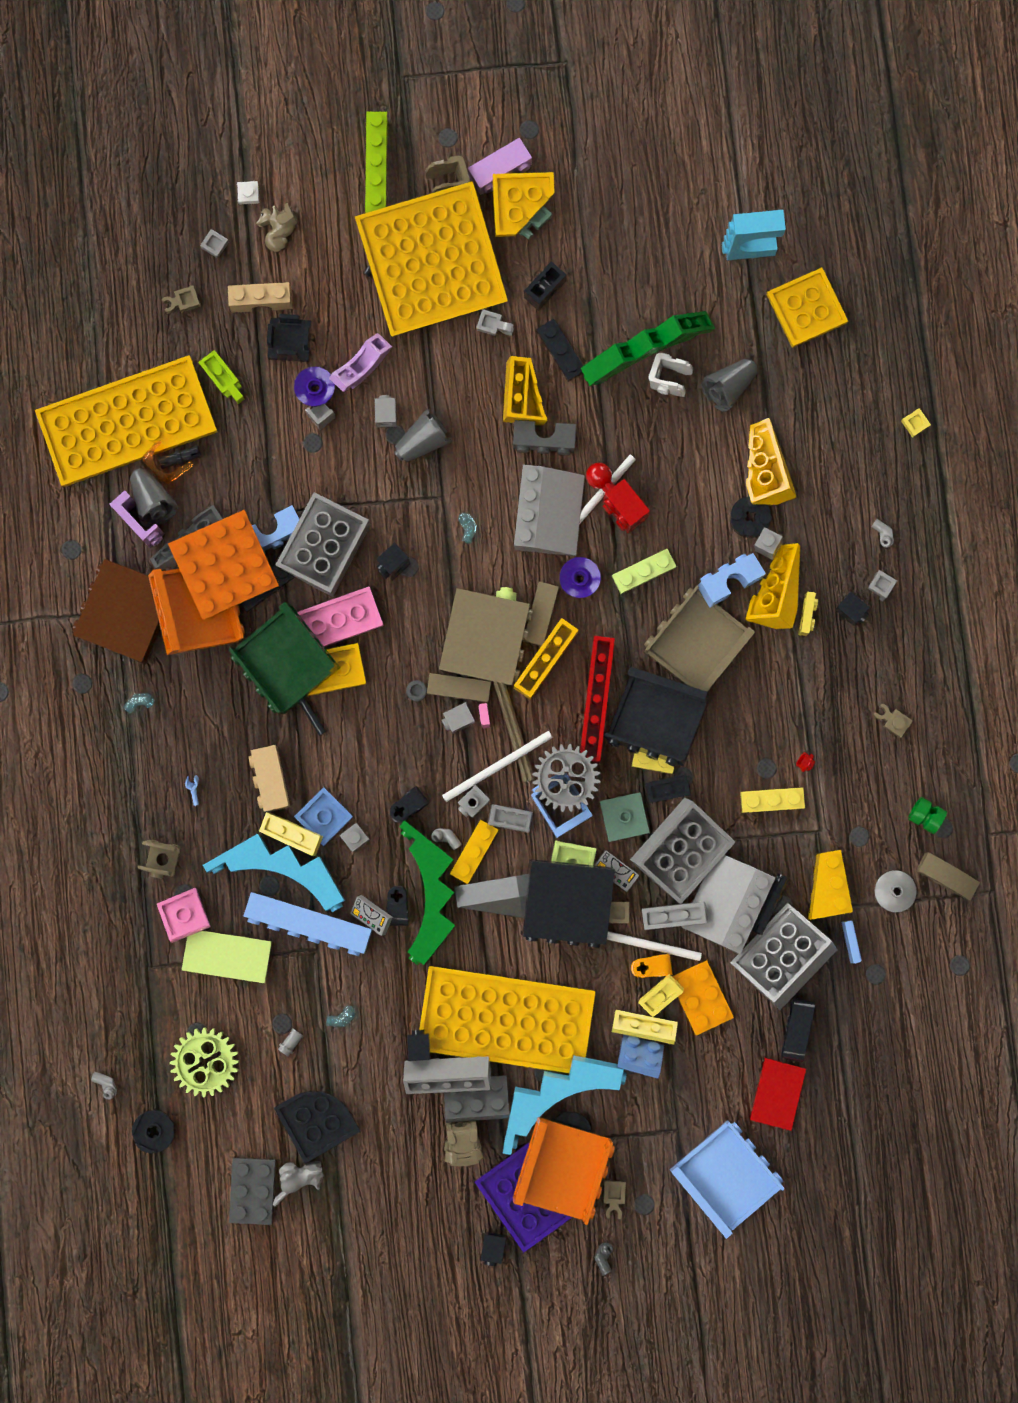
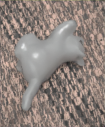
[273,1161,324,1206]

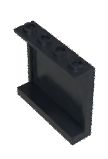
[604,667,710,767]
[521,859,615,948]

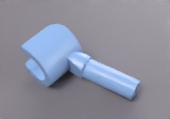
[185,775,199,806]

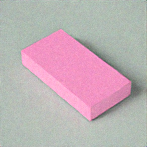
[479,703,490,729]

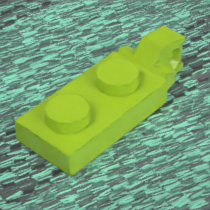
[198,350,245,404]

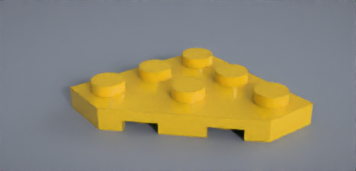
[492,172,555,237]

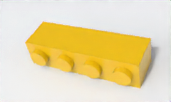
[514,618,578,700]

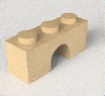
[228,282,292,313]

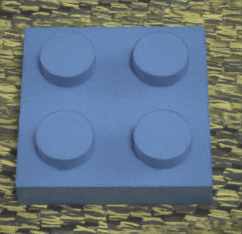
[294,787,353,846]
[617,1035,664,1078]

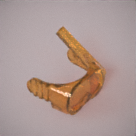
[142,440,194,484]

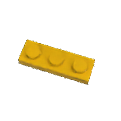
[450,820,498,884]

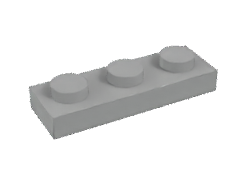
[642,901,708,930]

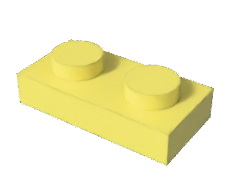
[798,592,818,636]
[631,752,674,774]
[638,974,684,1017]

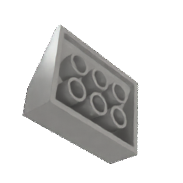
[514,465,585,556]
[276,492,371,597]
[630,798,735,904]
[681,855,775,954]
[730,903,837,1010]

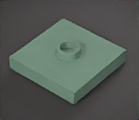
[600,792,650,842]

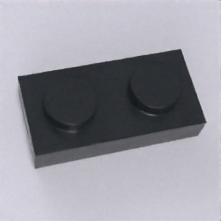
[645,775,691,804]

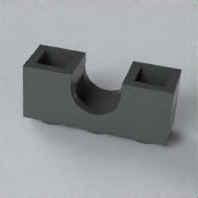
[513,420,576,455]

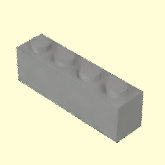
[403,1056,491,1094]

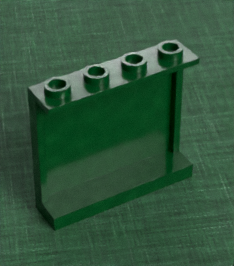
[228,602,340,715]

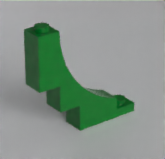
[581,311,715,386]
[400,821,456,966]

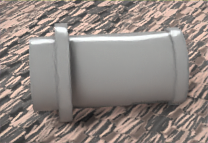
[278,1028,303,1056]

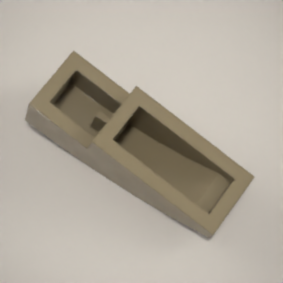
[916,852,980,901]

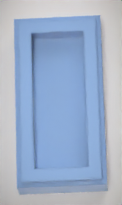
[841,921,862,963]

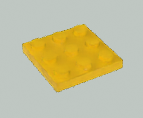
[766,267,848,348]

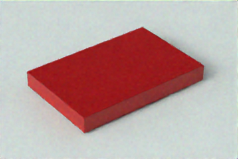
[749,1058,806,1131]

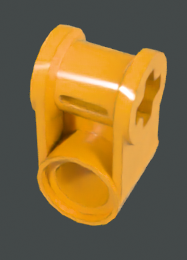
[631,954,673,978]

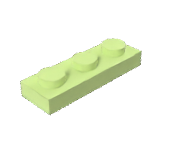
[612,549,676,594]

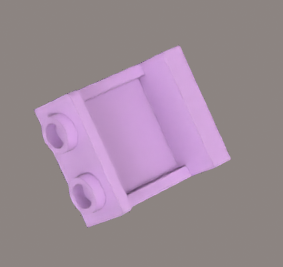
[109,490,164,548]

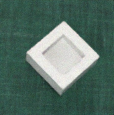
[237,181,259,205]

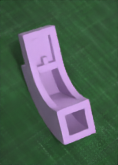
[329,333,392,392]

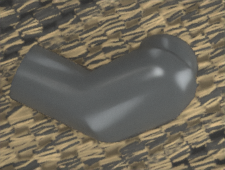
[594,1243,613,1276]

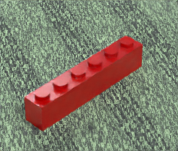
[580,636,615,764]

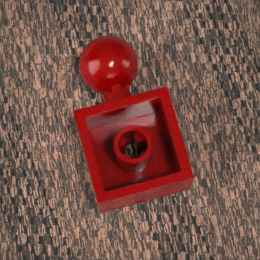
[586,462,650,533]

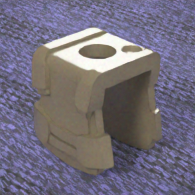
[425,156,470,193]
[138,840,180,879]
[444,1121,483,1167]

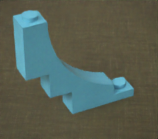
[203,834,345,912]
[503,1055,627,1155]

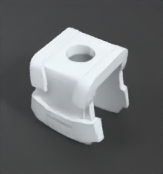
[649,353,693,397]

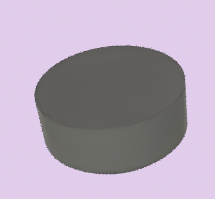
[406,680,427,702]

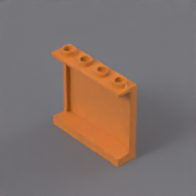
[148,569,245,655]

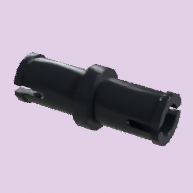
[158,445,201,470]

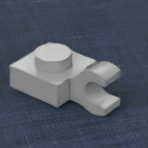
[476,309,514,336]

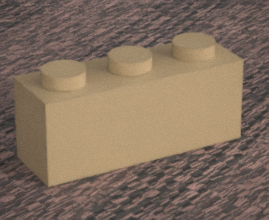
[249,745,290,812]

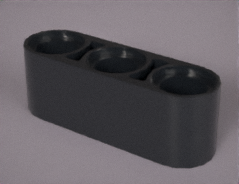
[781,998,815,1062]

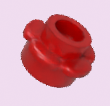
[796,752,815,772]

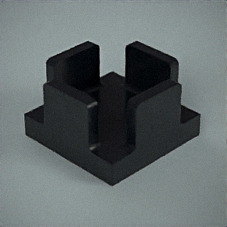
[267,314,312,362]

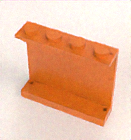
[512,1117,615,1225]

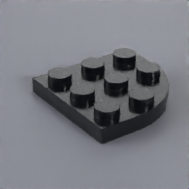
[274,1091,361,1163]

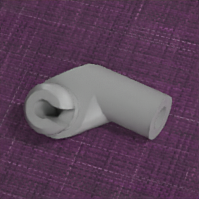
[431,828,462,850]

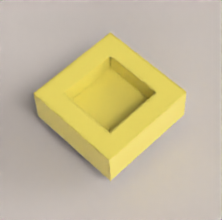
[901,408,931,438]

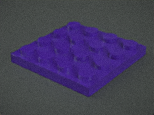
[474,1141,572,1253]

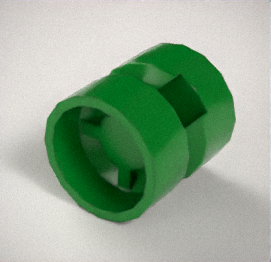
[908,797,947,834]

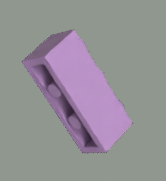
[467,138,532,195]

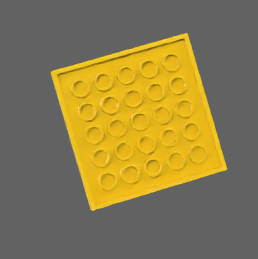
[355,181,508,336]

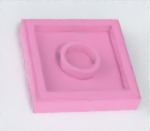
[157,888,211,943]

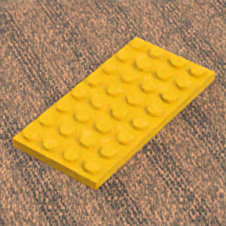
[35,355,217,487]
[419,966,595,1073]

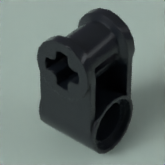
[390,786,430,823]
[387,886,408,926]

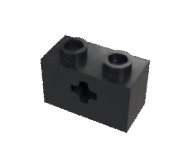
[524,261,567,311]
[376,542,410,581]

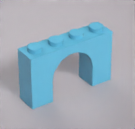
[722,210,786,260]

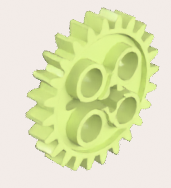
[170,1027,239,1097]

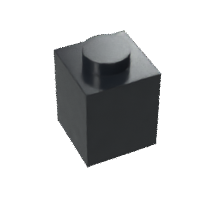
[835,592,870,626]
[407,1030,431,1061]
[481,1232,506,1266]

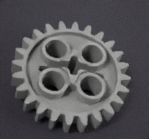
[532,744,601,812]

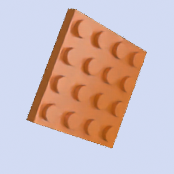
[168,510,279,620]

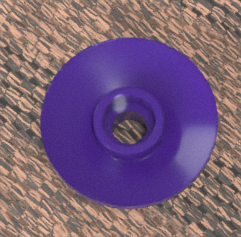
[294,367,335,407]
[559,557,601,598]

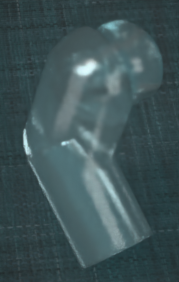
[458,513,477,544]
[123,693,154,714]

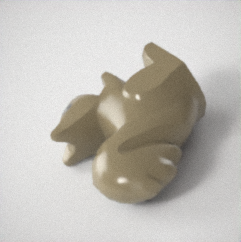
[256,203,298,252]

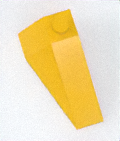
[746,418,796,505]
[746,543,800,629]

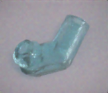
[326,1006,355,1027]

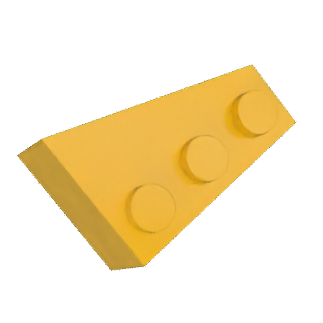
[503,356,547,426]
[808,850,853,920]

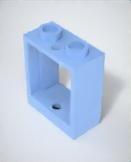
[531,773,593,838]

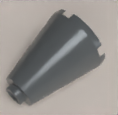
[701,359,757,412]
[394,408,452,462]
[130,468,178,527]

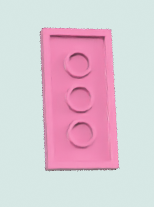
[298,587,384,647]

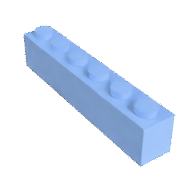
[244,892,372,956]

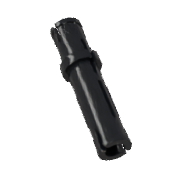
[751,874,790,935]

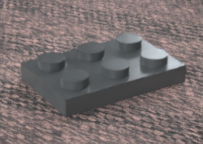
[444,1076,509,1123]
[229,1157,276,1225]

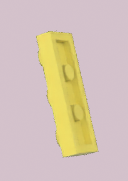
[740,788,805,813]
[259,812,323,856]
[612,1010,678,1045]

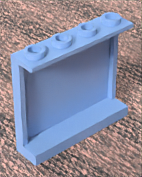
[670,1120,785,1239]

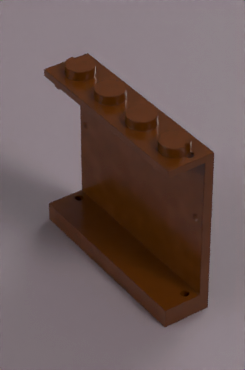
[72,559,160,665]

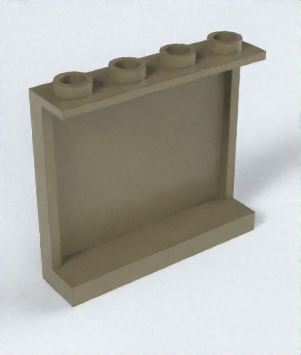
[644,586,755,691]
[439,588,533,685]

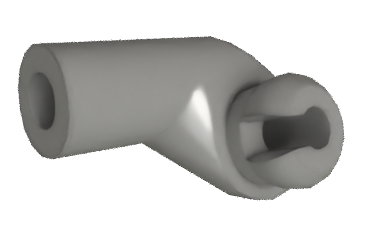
[871,519,894,548]
[91,1071,117,1100]

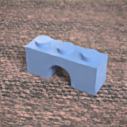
[252,506,299,554]
[698,553,766,608]

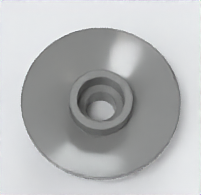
[875,871,917,912]

